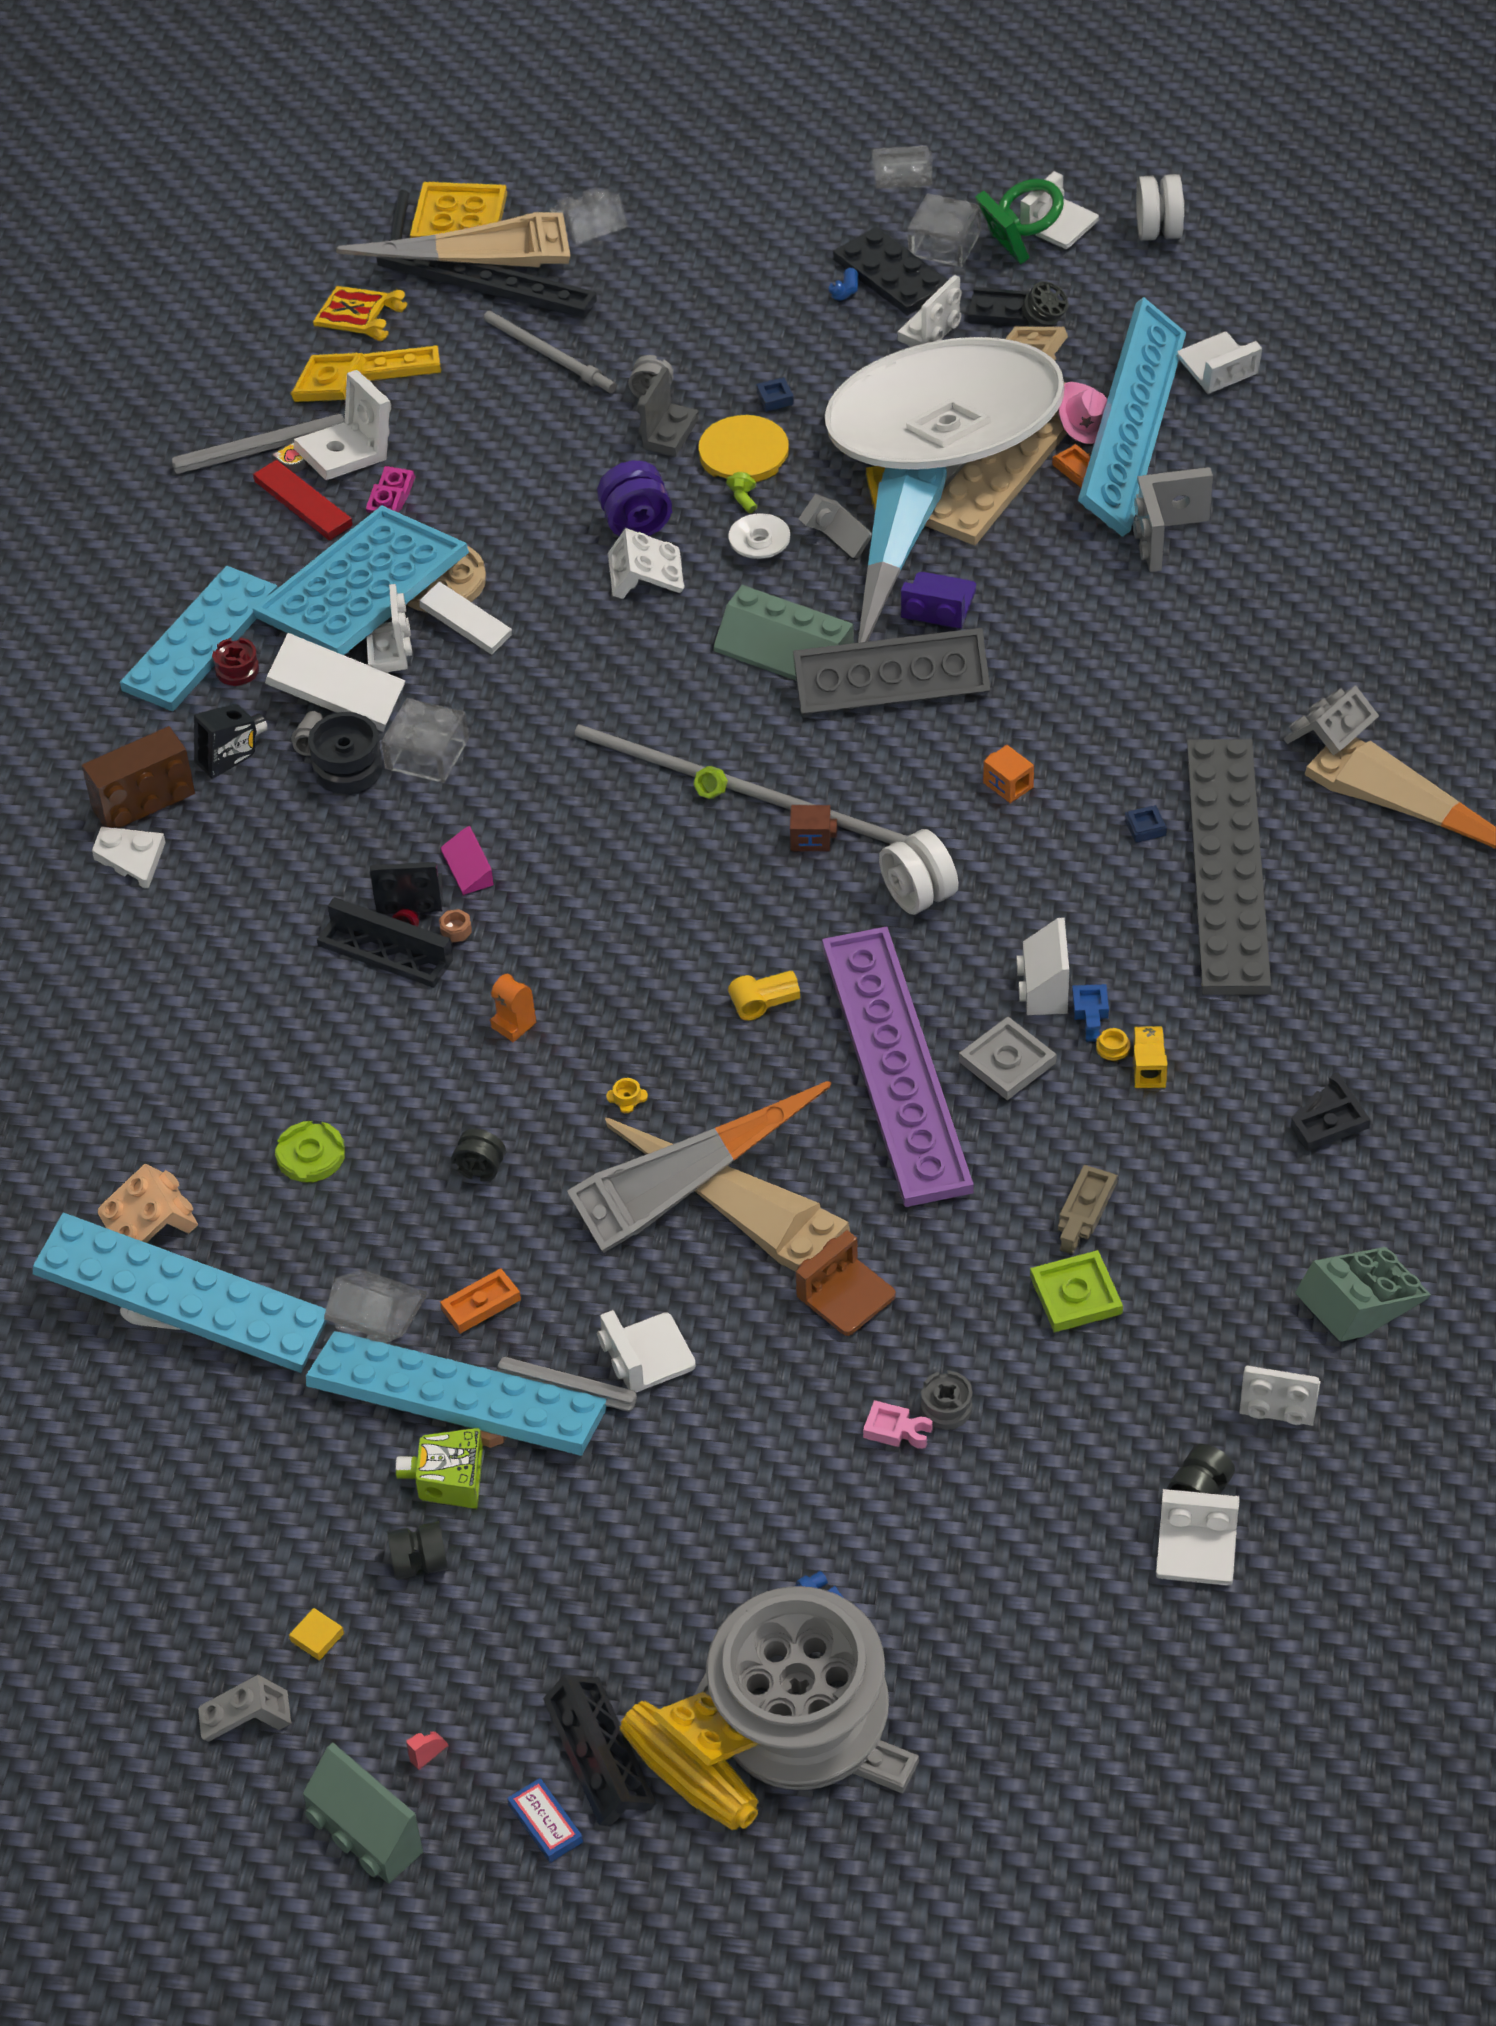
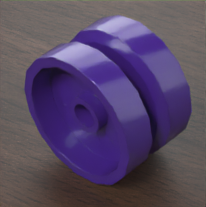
[597,460,672,536]

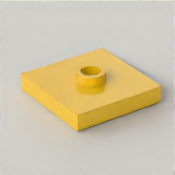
[291,353,366,402]

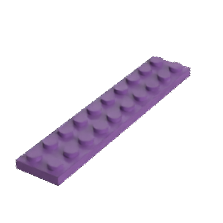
[822,926,974,1207]

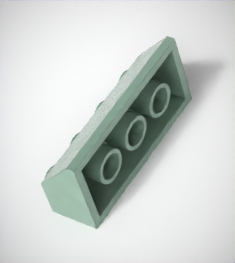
[714,585,854,680]

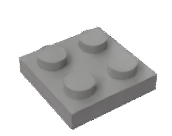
[959,1017,1057,1100]

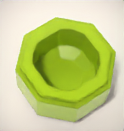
[693,766,728,799]

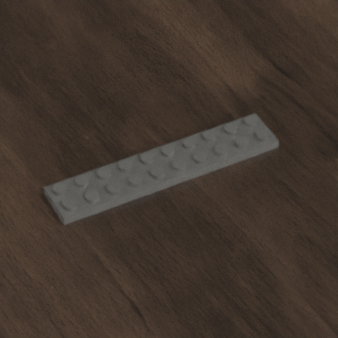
[1187,739,1271,995]

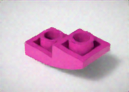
[366,466,415,513]

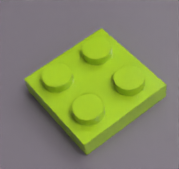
[1030,1250,1123,1332]

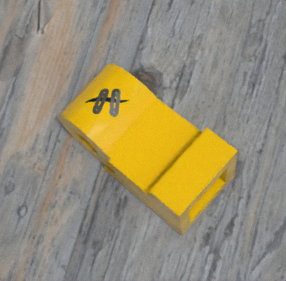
[1133,1026,1168,1088]

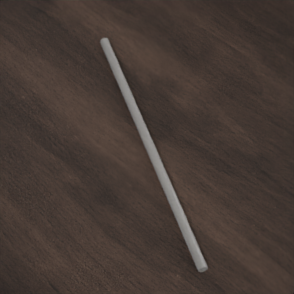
[575,724,908,844]

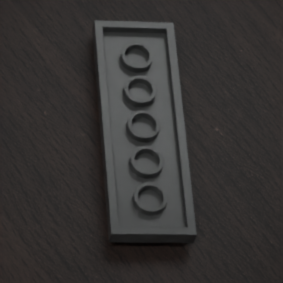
[793,628,991,715]

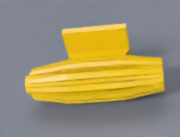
[620,1692,758,1830]

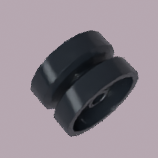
[308,712,383,794]

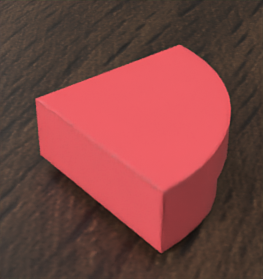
[406,1731,448,1770]

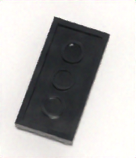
[833,226,948,316]

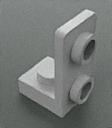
[799,494,872,559]
[198,1675,291,1742]

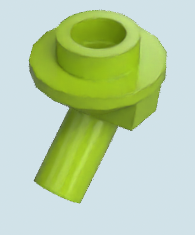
[726,472,757,514]

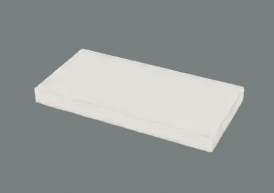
[265,633,405,731]

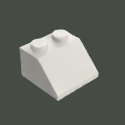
[1016,918,1069,1015]

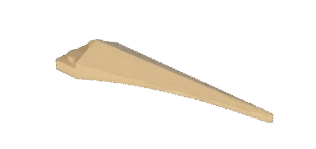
[605,1118,850,1272]

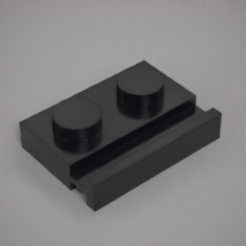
[968,287,1030,327]

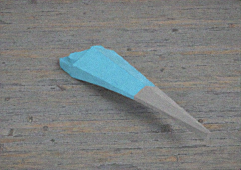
[858,467,947,643]

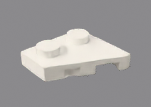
[92,827,165,888]

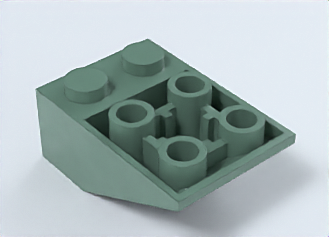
[1295,1247,1431,1342]

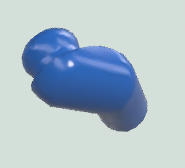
[828,268,858,301]

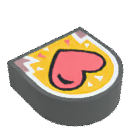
[271,442,308,473]

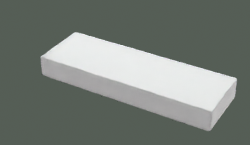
[419,581,512,655]

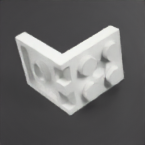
[294,370,391,480]

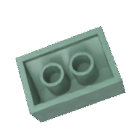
[303,1742,423,1884]

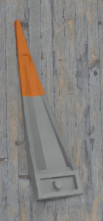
[567,1081,831,1253]

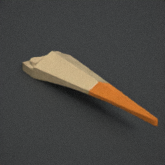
[1305,737,1496,849]

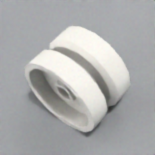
[1136,174,1184,241]
[879,829,959,915]

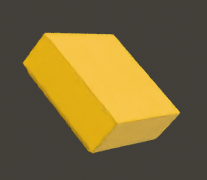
[289,1608,344,1661]

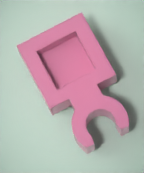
[863,1400,932,1449]

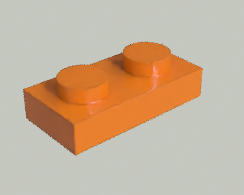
[440,1268,521,1334]

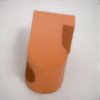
[490,973,537,1043]

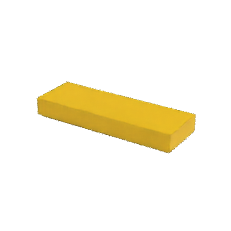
[360,346,441,381]

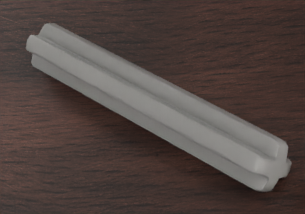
[497,1357,637,1412]

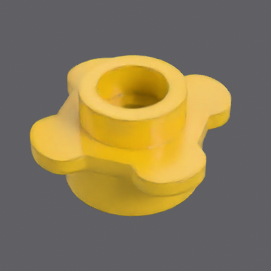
[606,1078,648,1113]

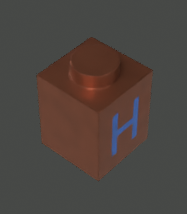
[790,805,837,851]

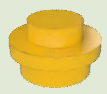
[1096,1028,1131,1061]

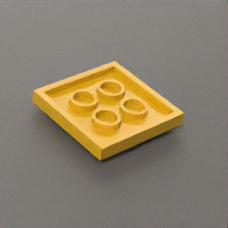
[410,182,507,238]

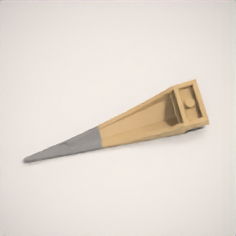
[336,212,570,267]

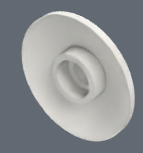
[729,514,790,559]

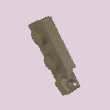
[1058,1165,1118,1254]

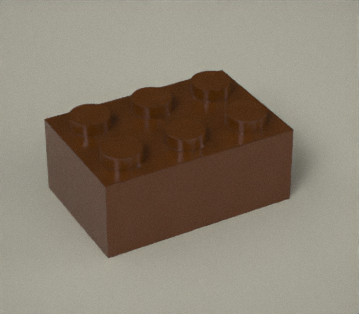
[82,726,195,828]

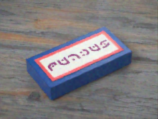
[507,1778,583,1863]

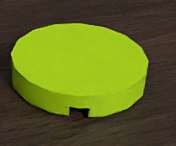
[275,1121,345,1182]

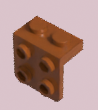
[796,1230,896,1336]

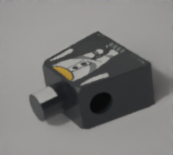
[194,704,267,779]

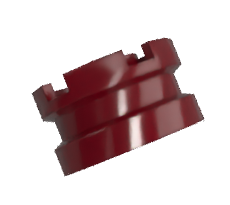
[212,637,259,686]

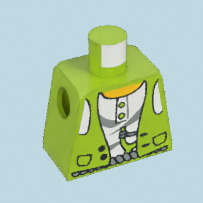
[396,1428,483,1508]

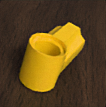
[728,970,800,1021]

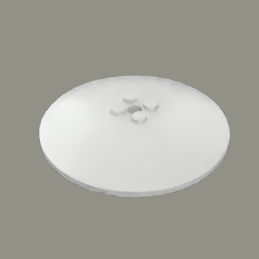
[825,337,1065,469]

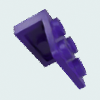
[901,572,976,629]

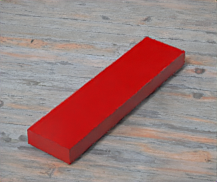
[253,460,353,540]

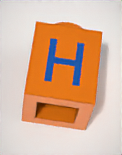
[983,745,1034,803]

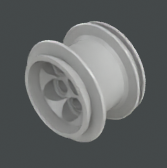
[706,1586,889,1790]

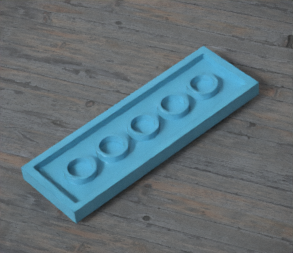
[120,566,278,712]

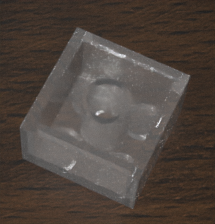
[908,193,981,267]
[381,698,469,783]

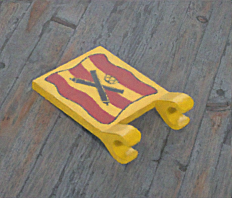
[313,286,407,341]

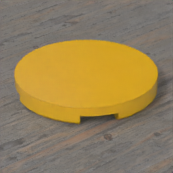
[699,415,789,482]

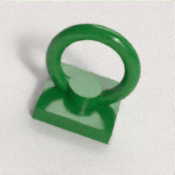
[975,179,1064,265]

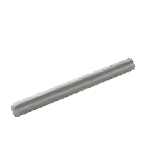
[172,414,345,474]

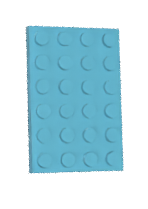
[252,505,469,655]

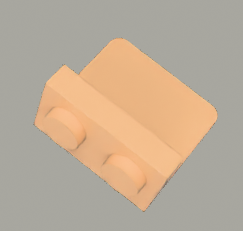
[98,1164,198,1243]

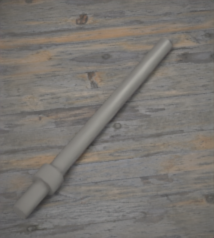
[484,310,617,393]

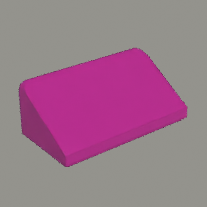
[440,826,494,895]

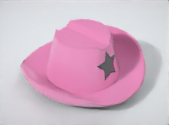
[1057,382,1108,444]

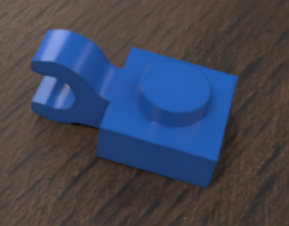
[1072,984,1109,1042]

